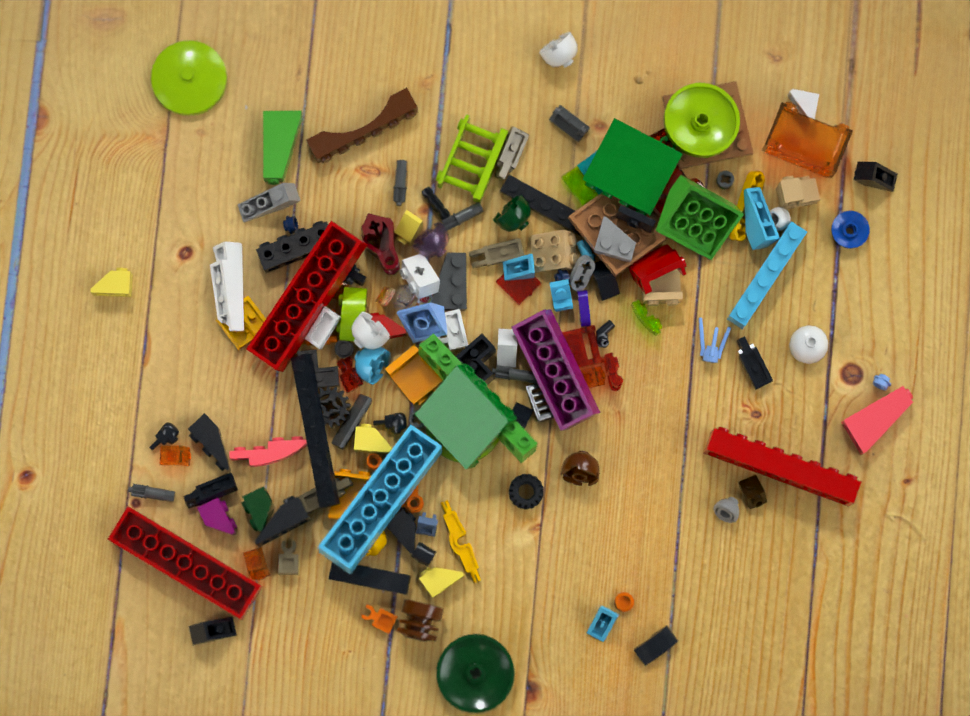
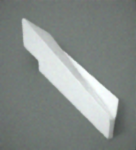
[210,242,244,332]

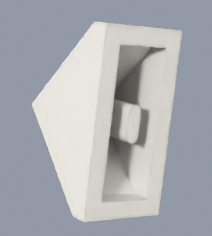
[787,89,819,126]
[497,329,517,368]

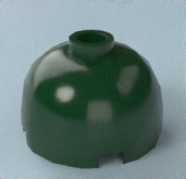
[493,195,531,232]

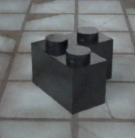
[455,333,496,385]

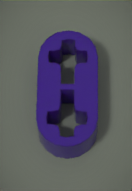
[577,290,591,327]

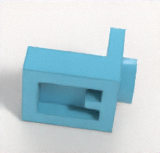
[549,279,573,312]

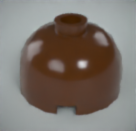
[561,451,600,486]

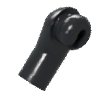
[596,320,615,348]

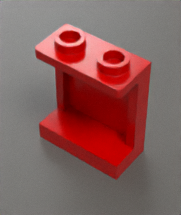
[628,244,687,294]

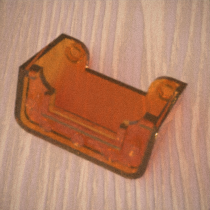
[762,102,853,178]

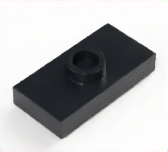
[616,205,656,233]

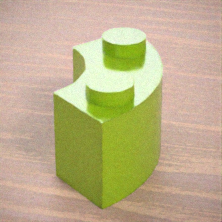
[336,287,367,341]

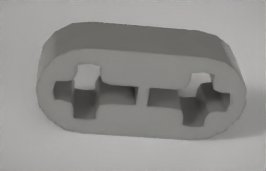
[569,255,595,291]

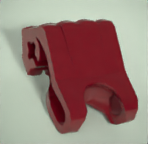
[361,213,400,275]

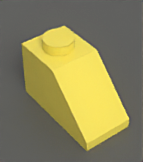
[394,210,423,246]
[90,268,133,297]
[354,424,392,454]
[419,567,464,598]

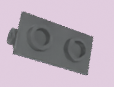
[549,105,590,142]

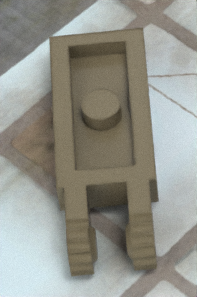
[469,238,524,268]

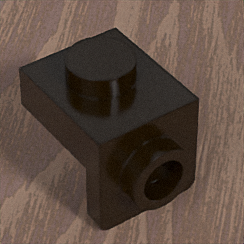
[738,475,767,509]

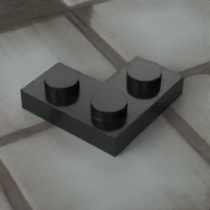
[297,349,340,388]

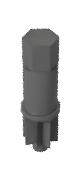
[393,160,407,206]
[439,202,483,231]
[492,366,537,384]
[128,484,175,502]

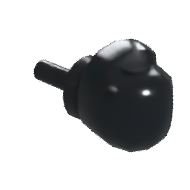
[373,413,407,434]
[149,422,179,451]

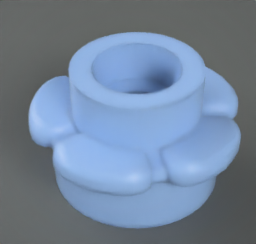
[873,374,891,390]

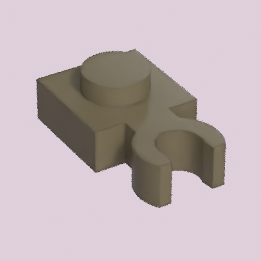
[278,541,298,575]

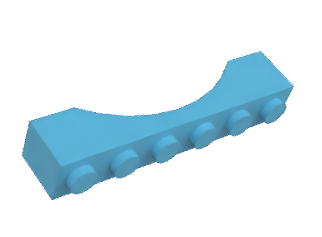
[727,221,807,330]

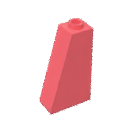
[841,386,913,455]

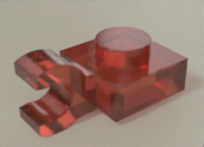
[337,356,363,393]

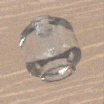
[391,284,419,311]

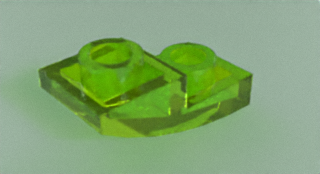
[561,166,598,206]
[631,300,662,336]

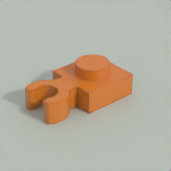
[361,605,398,634]

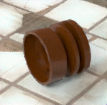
[397,599,444,642]

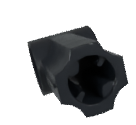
[411,542,436,567]

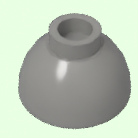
[713,497,740,523]

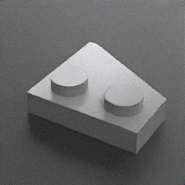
[594,216,636,263]

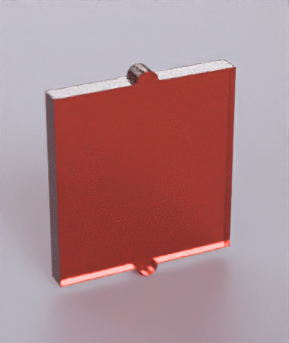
[496,274,541,305]

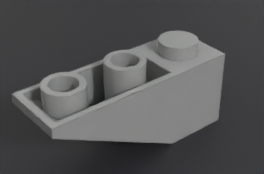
[238,183,301,222]

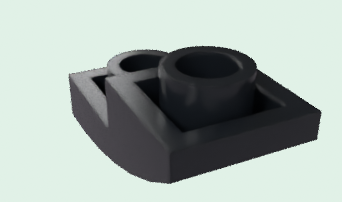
[634,625,678,666]

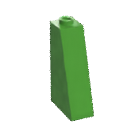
[263,111,303,185]

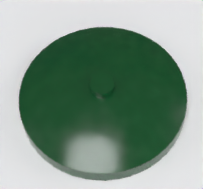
[436,634,515,713]

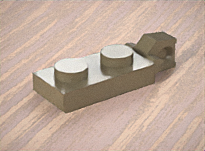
[495,126,529,180]
[299,477,353,514]

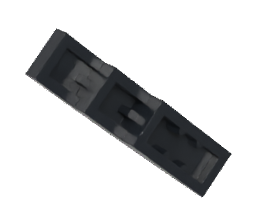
[328,562,411,595]

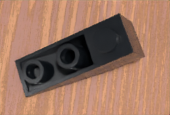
[188,413,231,472]

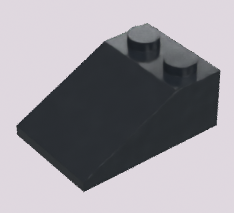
[255,496,311,547]

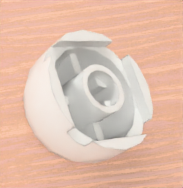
[539,32,578,68]
[352,312,390,350]
[789,325,828,364]

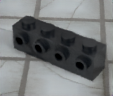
[256,221,328,273]

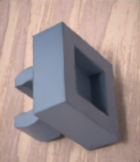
[416,512,438,537]

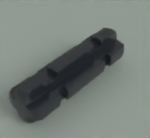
[422,186,450,220]

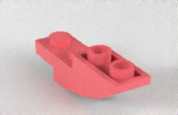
[229,436,307,467]

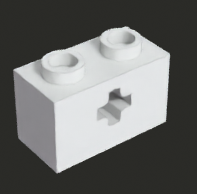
[400,253,440,299]

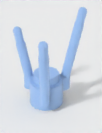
[699,317,731,363]

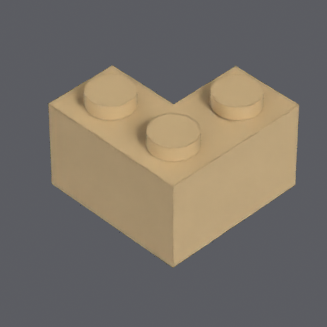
[776,176,820,209]

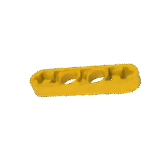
[729,171,765,241]

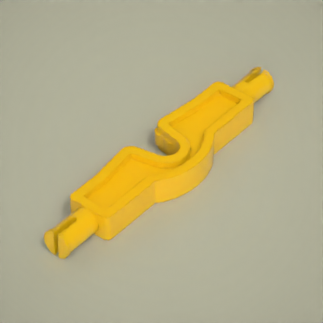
[440,500,481,583]

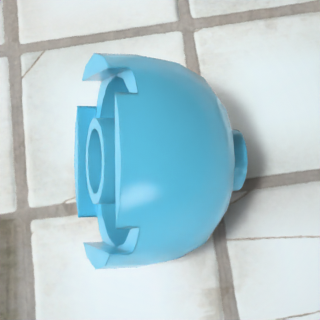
[354,347,391,384]

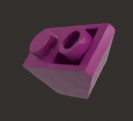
[197,498,238,535]

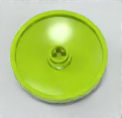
[151,40,227,116]
[663,83,740,158]

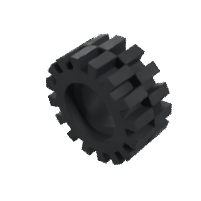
[509,474,544,510]

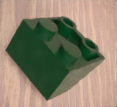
[241,486,275,533]

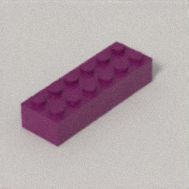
[511,309,601,431]

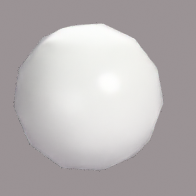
[770,207,791,231]

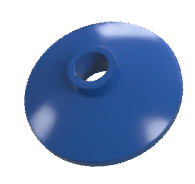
[831,211,870,249]

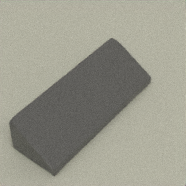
[331,394,372,450]

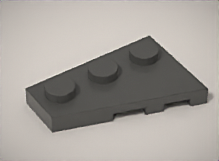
[431,252,467,310]

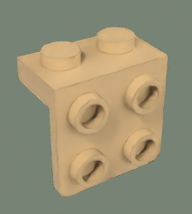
[531,230,578,273]
[642,269,683,306]

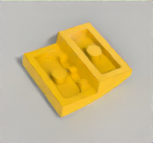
[216,296,266,350]

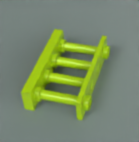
[436,114,508,203]

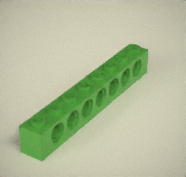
[418,333,538,463]

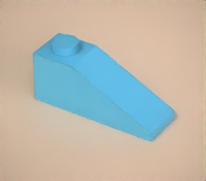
[744,187,780,250]

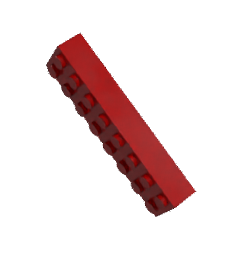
[246,221,368,372]
[703,427,861,507]
[107,506,263,620]

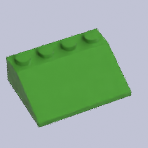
[656,175,744,260]

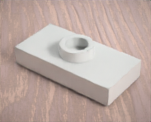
[305,306,341,349]

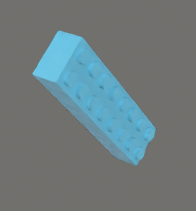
[318,425,442,575]

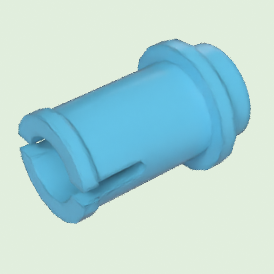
[576,239,595,265]

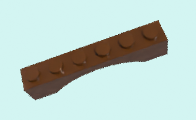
[306,88,418,163]

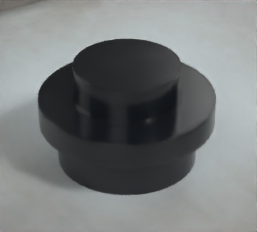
[334,340,354,358]

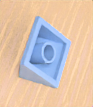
[397,302,447,343]

